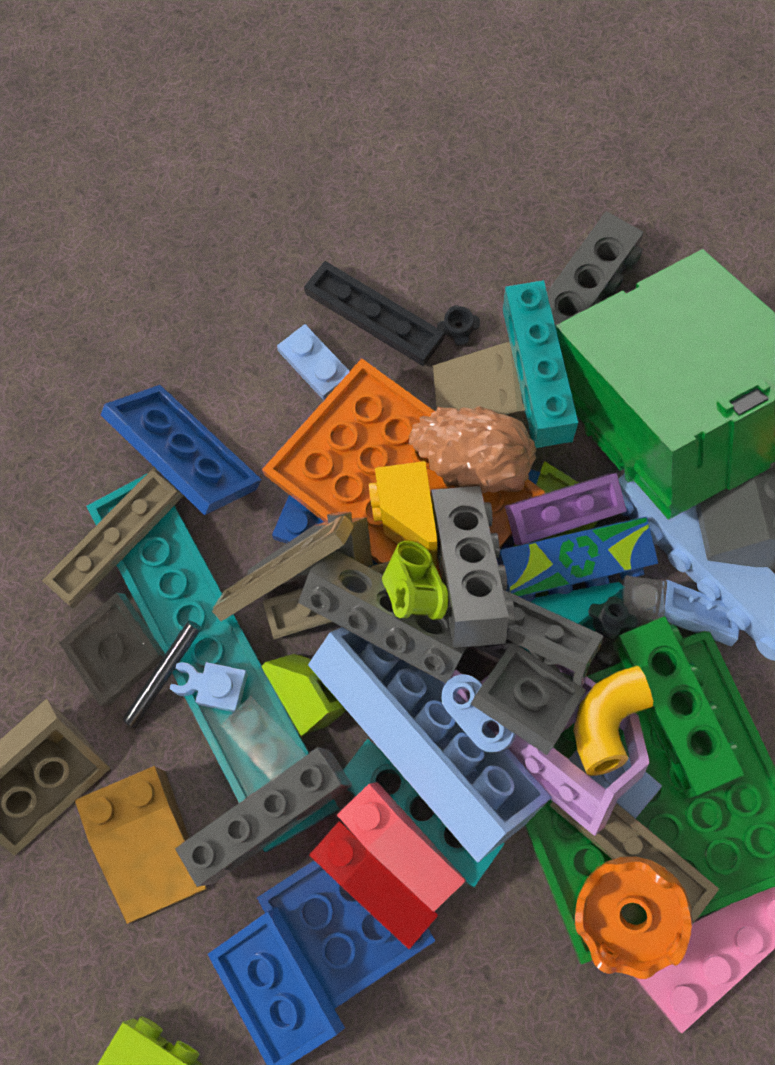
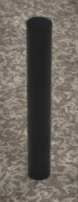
[123,620,202,728]

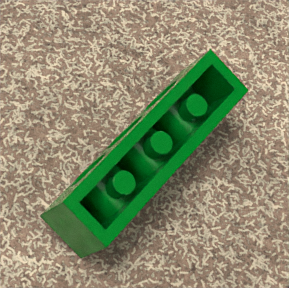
[612,616,745,798]

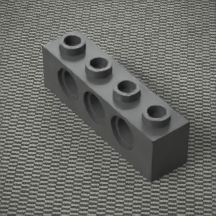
[547,211,644,328]
[431,486,515,648]
[298,550,468,684]
[175,747,352,887]

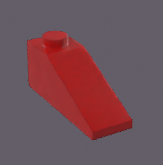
[309,821,438,949]

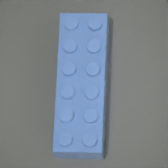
[308,627,552,863]

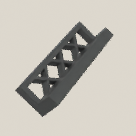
[473,591,604,688]

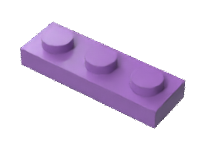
[505,473,627,545]

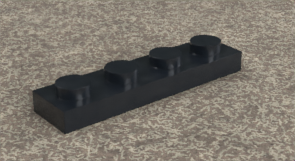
[304,261,444,367]

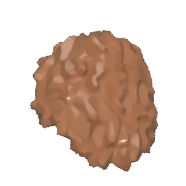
[409,406,536,494]

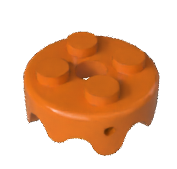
[575,857,692,979]

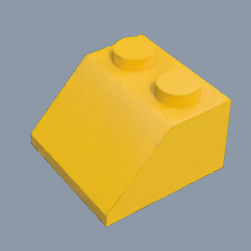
[369,461,437,566]

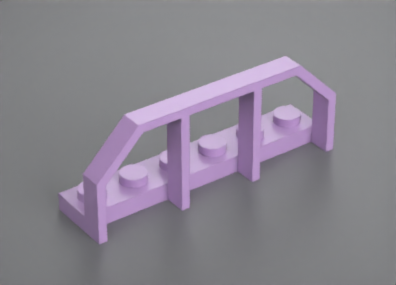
[451,664,649,836]

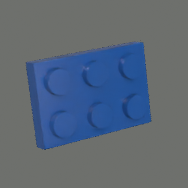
[207,907,345,1065]

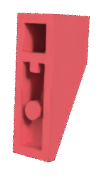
[337,782,466,912]

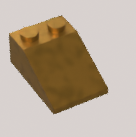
[75,766,207,924]

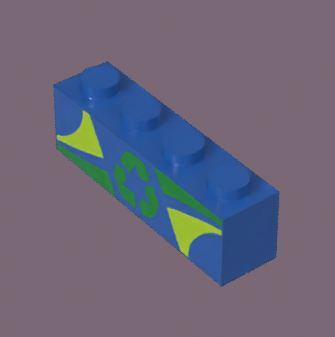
[496,516,658,602]

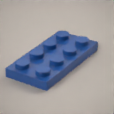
[101,385,262,515]

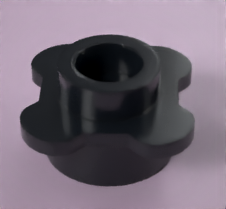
[437,305,480,346]
[588,597,638,639]

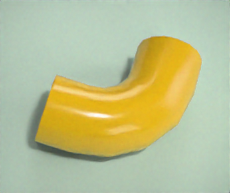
[574,666,653,776]

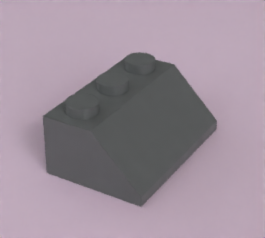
[696,462,775,570]

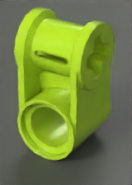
[382,540,448,620]

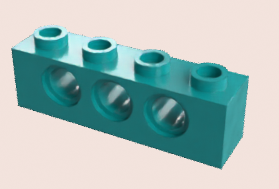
[503,280,578,448]
[343,739,505,888]

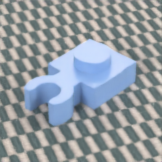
[170,662,248,713]

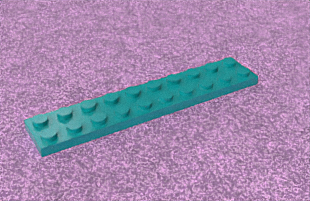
[86,473,340,853]

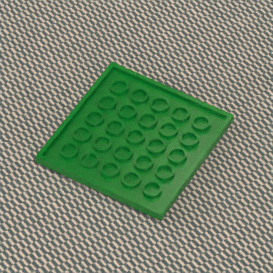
[524,631,775,965]

